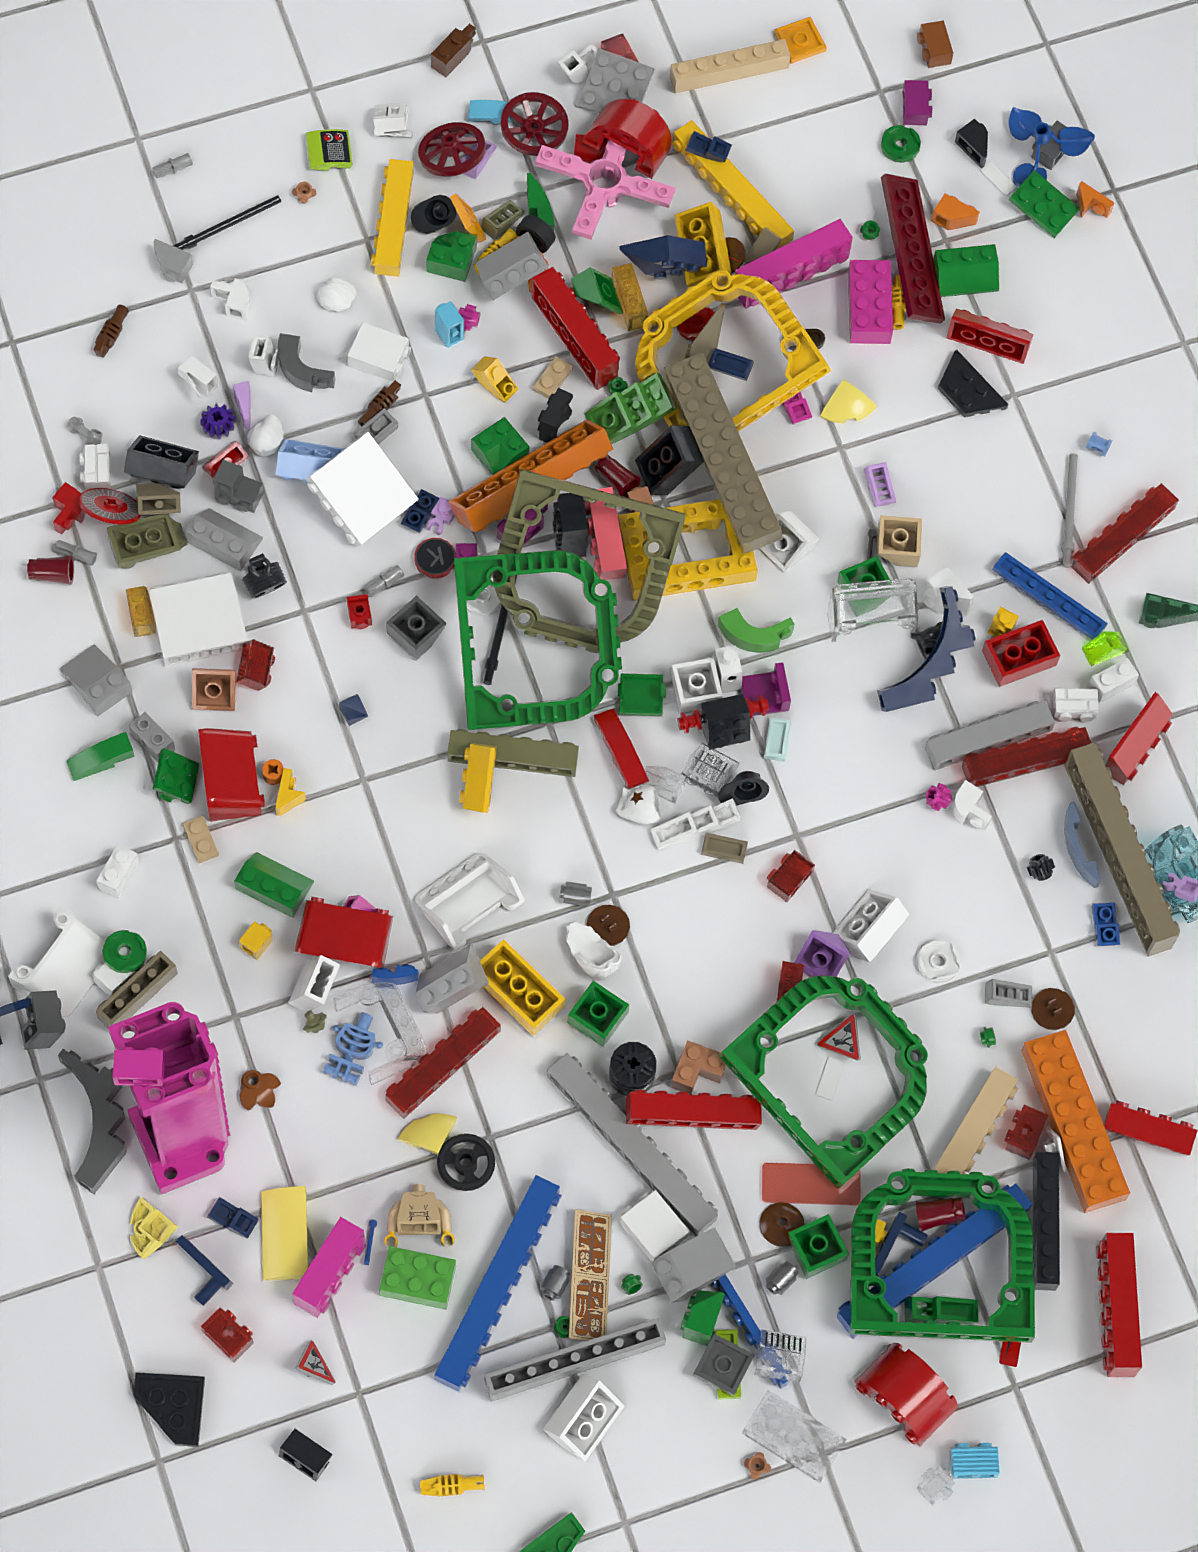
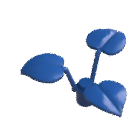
[1009,107,1095,189]

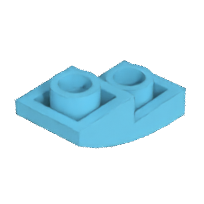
[468,100,511,124]

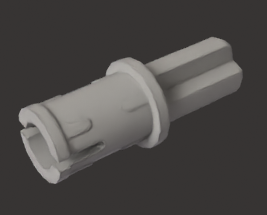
[152,153,193,178]
[54,540,97,566]
[364,565,404,597]

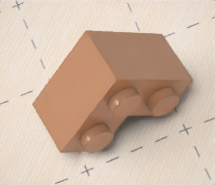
[671,1040,726,1095]

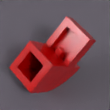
[52,482,86,535]

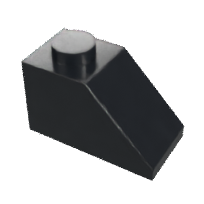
[955,118,988,168]

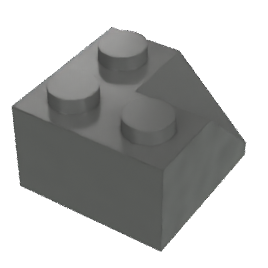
[386,595,446,661]

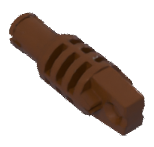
[93,304,129,358]
[358,380,401,426]

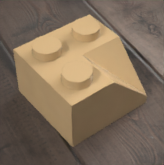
[877,515,922,567]

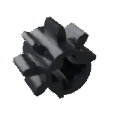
[1027,854,1055,881]

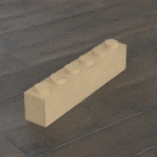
[670,39,791,94]
[934,1066,1019,1174]

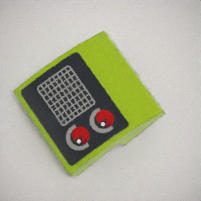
[305,129,353,171]

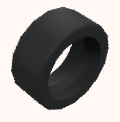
[516,215,556,253]

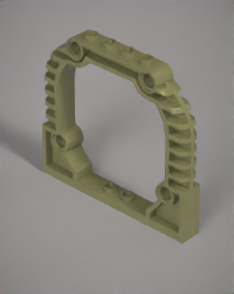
[493,469,686,653]

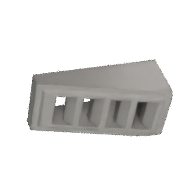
[985,979,1032,1008]

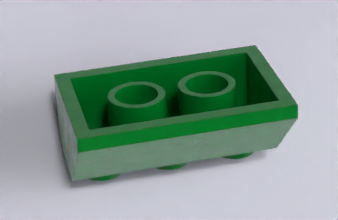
[933,244,999,297]
[234,852,314,918]

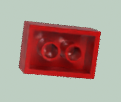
[982,620,1061,687]

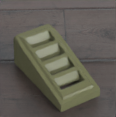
[481,200,525,240]

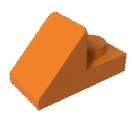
[1076,181,1115,218]

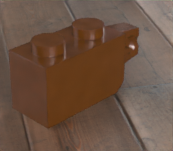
[431,23,476,78]

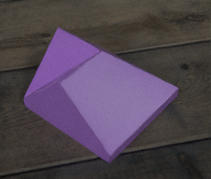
[793,930,850,977]

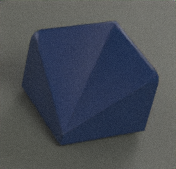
[339,694,368,726]

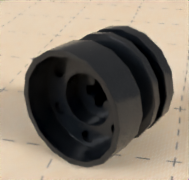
[609,1042,656,1096]

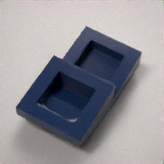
[685,131,732,162]
[207,1197,259,1239]

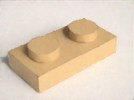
[533,356,573,399]
[183,816,219,864]

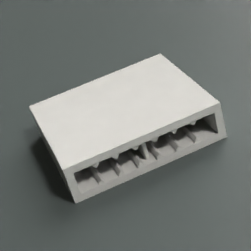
[306,432,418,546]
[148,572,249,667]

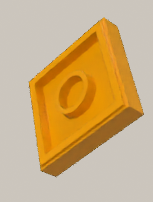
[774,17,827,64]
[450,193,487,243]

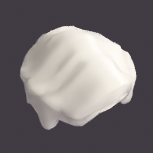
[248,415,284,457]

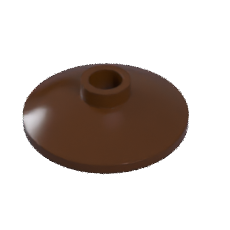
[760,1202,805,1247]

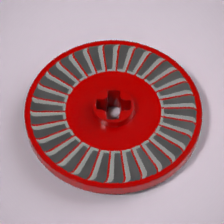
[79,488,141,525]

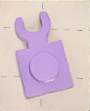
[427,497,455,535]
[1162,873,1198,903]

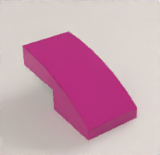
[778,387,812,424]

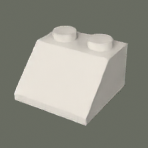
[760,511,819,572]
[923,567,974,617]

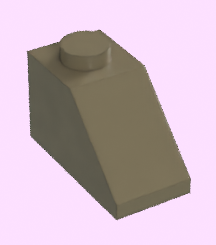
[136,483,181,515]

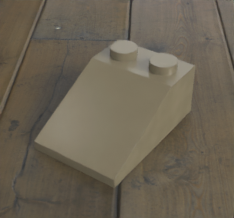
[685,303,725,364]

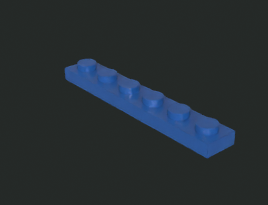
[992,552,1108,642]
[711,1274,790,1389]

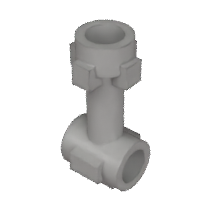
[68,417,103,445]

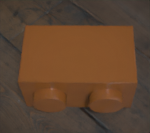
[917,20,954,68]

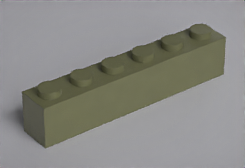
[447,729,579,777]

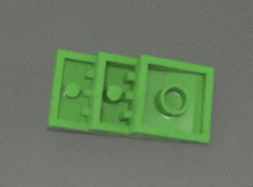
[584,372,676,444]

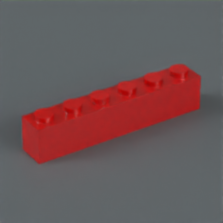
[626,1090,762,1130]

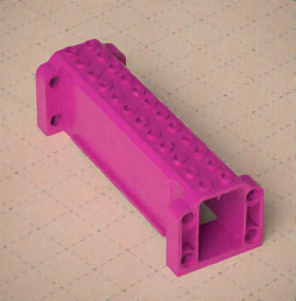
[108,1002,231,1195]

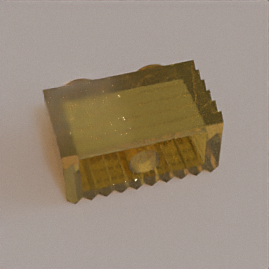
[126,586,155,637]

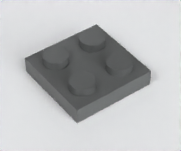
[693,1334,755,1397]

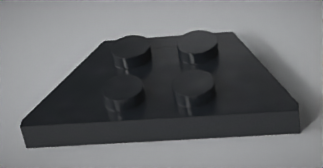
[938,350,1009,418]

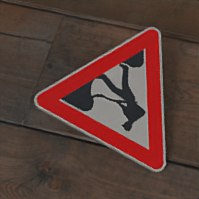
[817,1014,861,1061]
[296,1340,336,1385]

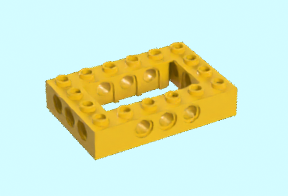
[618,499,758,601]

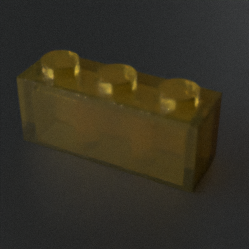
[611,263,649,331]

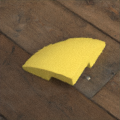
[820,379,877,423]
[398,1113,457,1155]
[130,1197,178,1259]

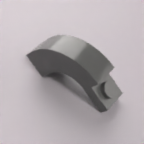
[278,333,335,392]

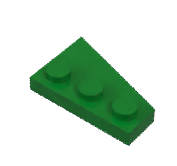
[519,1512,585,1552]

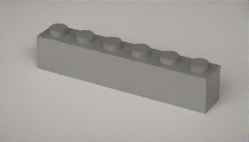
[925,701,1055,770]

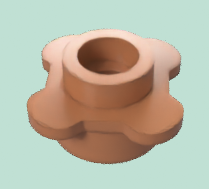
[292,181,316,203]
[744,1452,771,1480]

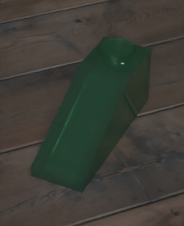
[1138,593,1198,628]

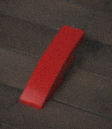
[594,708,649,789]

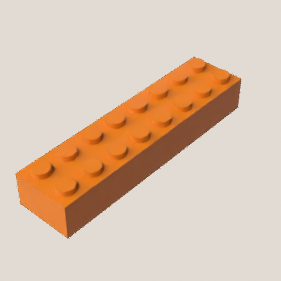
[448,419,613,533]
[1021,1030,1130,1213]

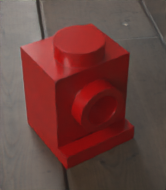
[347,594,372,629]

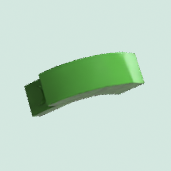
[718,608,795,653]

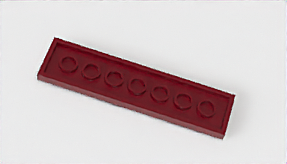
[881,173,945,324]

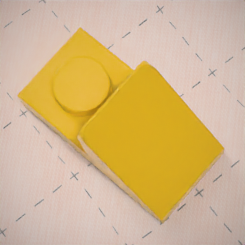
[275,768,306,816]

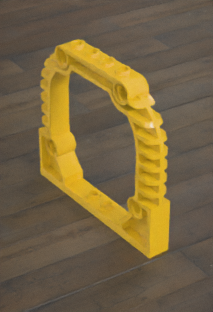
[635,270,831,432]

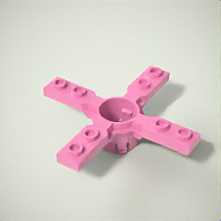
[535,140,676,240]

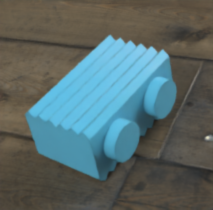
[435,302,464,348]
[950,1443,1000,1479]

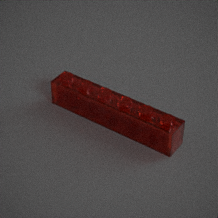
[1071,483,1179,584]
[962,727,1091,787]
[385,1007,501,1119]

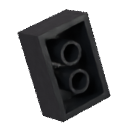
[635,426,704,495]
[124,435,199,489]
[552,493,588,557]

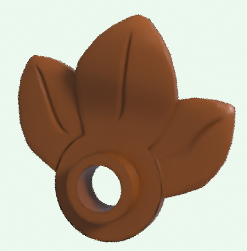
[240,1070,281,1111]

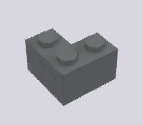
[213,459,264,513]
[21,990,66,1050]

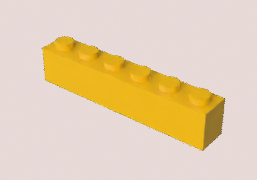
[371,159,414,277]

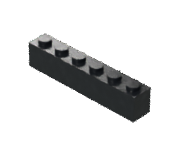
[1033,1152,1060,1291]

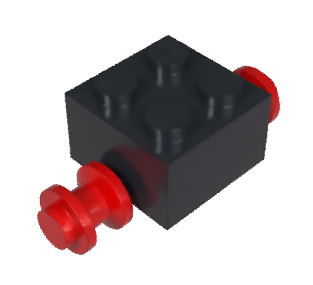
[677,694,769,750]

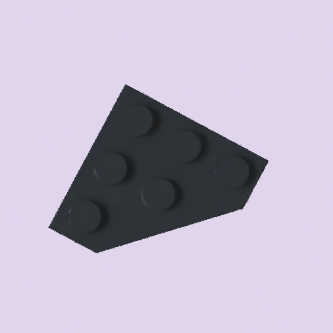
[133,1372,205,1447]

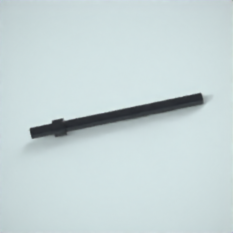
[173,195,281,250]
[483,575,517,685]

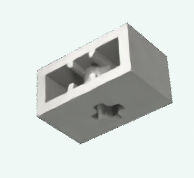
[129,712,175,762]

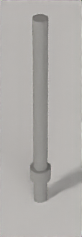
[1062,453,1078,568]

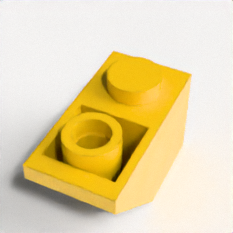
[471,356,519,403]

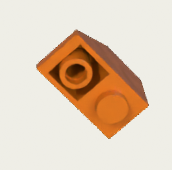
[931,193,980,230]

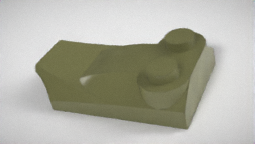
[107,513,188,569]

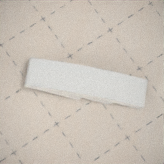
[650,798,742,849]

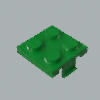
[618,673,666,716]
[153,748,200,804]

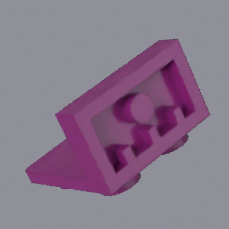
[742,662,791,716]

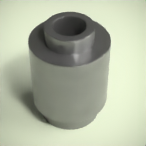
[560,881,592,906]
[765,1261,799,1295]
[540,1265,570,1301]

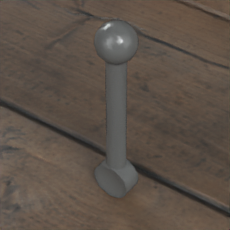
[867,529,876,560]

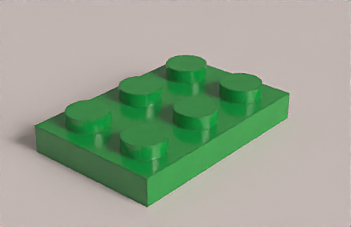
[1009,170,1080,239]

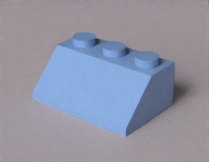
[276,439,345,483]

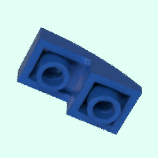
[1092,902,1120,947]
[371,964,419,985]

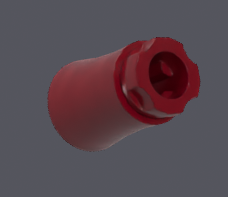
[594,455,641,497]
[27,555,74,585]
[916,1197,966,1232]

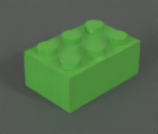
[379,1246,456,1310]

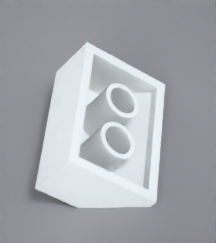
[833,889,910,962]
[543,1374,624,1462]

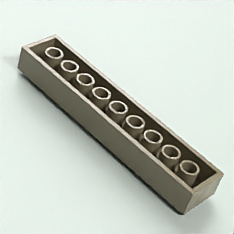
[664,352,783,554]
[1065,742,1180,957]

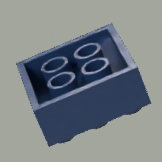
[619,235,707,280]

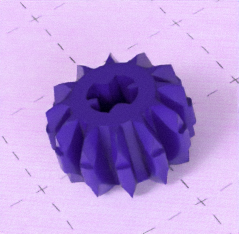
[200,403,236,439]

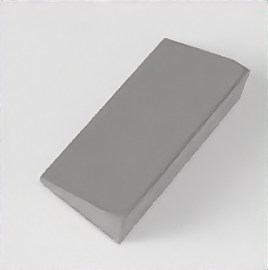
[354,408,398,445]

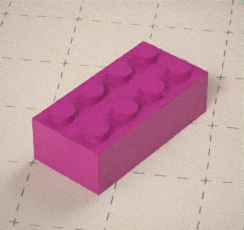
[848,260,893,344]
[292,1216,366,1318]

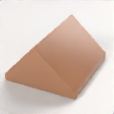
[192,668,237,711]

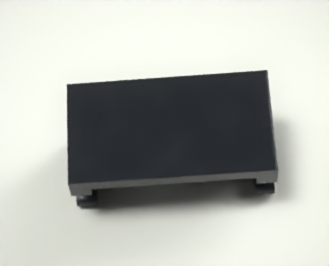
[278,1428,333,1482]

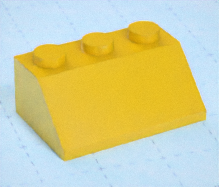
[459,743,497,813]

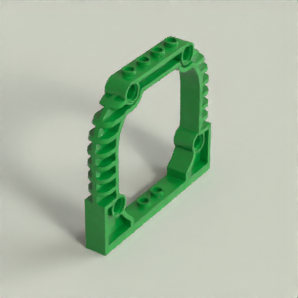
[454,550,622,730]
[717,975,928,1189]
[849,1168,1035,1343]

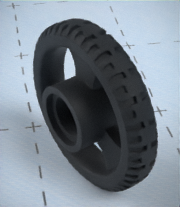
[437,1133,495,1191]

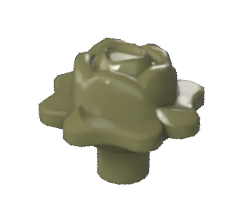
[303,1010,327,1033]

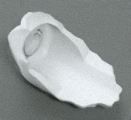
[566,921,621,981]

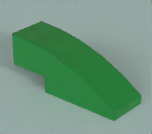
[526,173,554,231]
[67,732,135,781]
[904,1296,979,1324]

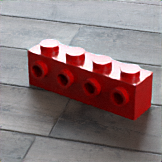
[1104,1100,1198,1156]

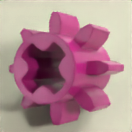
[459,304,481,331]
[925,783,952,811]

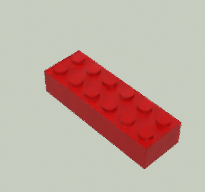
[531,267,620,390]
[1096,1233,1142,1377]

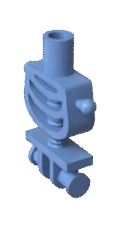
[323,1012,383,1086]

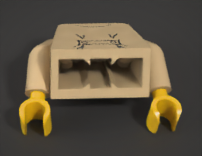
[384,1184,455,1247]

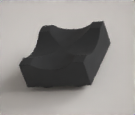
[537,388,573,443]

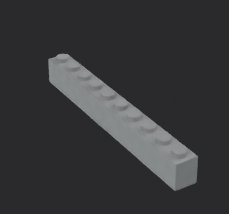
[547,1053,718,1236]

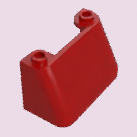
[198,728,265,822]
[294,896,393,968]

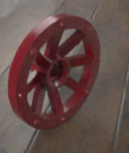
[500,92,569,156]
[418,122,486,177]

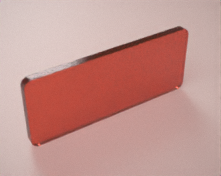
[762,1163,861,1206]

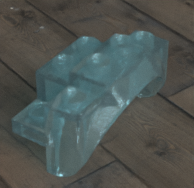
[1145,824,1198,924]

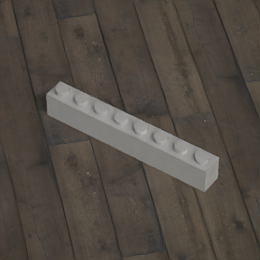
[484,1318,666,1402]

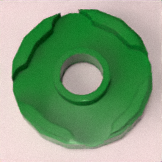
[881,125,921,163]
[102,930,147,973]

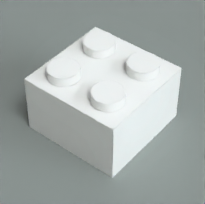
[671,658,723,713]

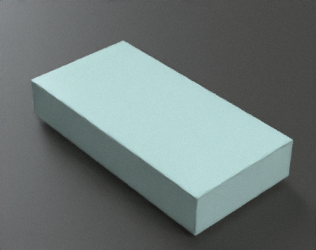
[764,717,791,762]

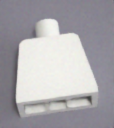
[712,645,743,694]

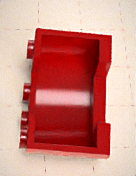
[581,99,672,179]
[854,1342,958,1447]

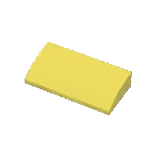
[261,1186,308,1281]

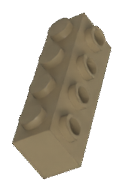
[96,950,178,1028]

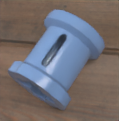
[1086,432,1113,457]

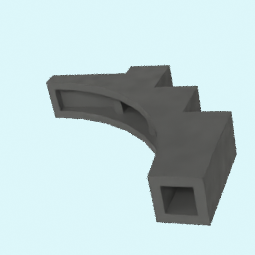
[58,1049,127,1195]

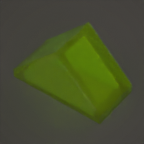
[1082,631,1129,667]

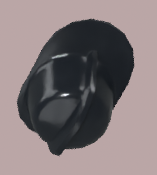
[411,195,456,234]
[718,771,769,806]

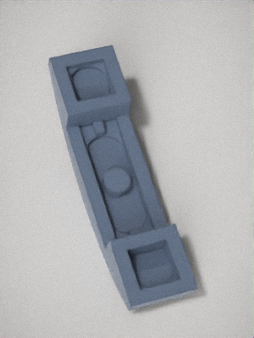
[1064,802,1102,888]

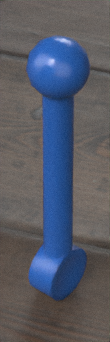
[364,1219,377,1265]

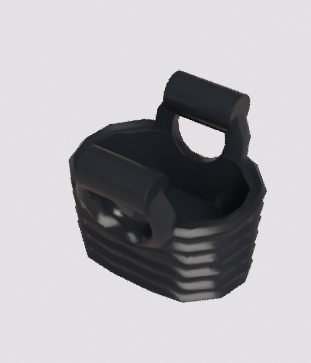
[242,553,287,599]

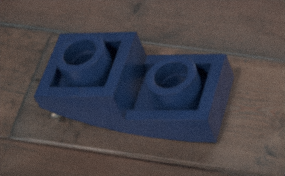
[401,489,440,533]

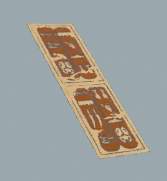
[569,1209,612,1341]

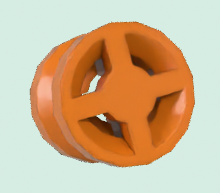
[262,759,284,785]

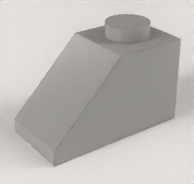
[153,239,193,283]

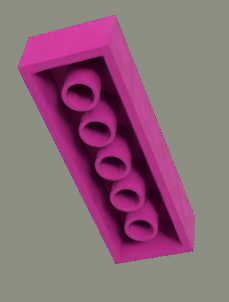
[735,219,853,309]

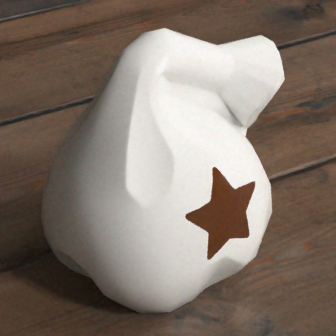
[616,785,661,825]

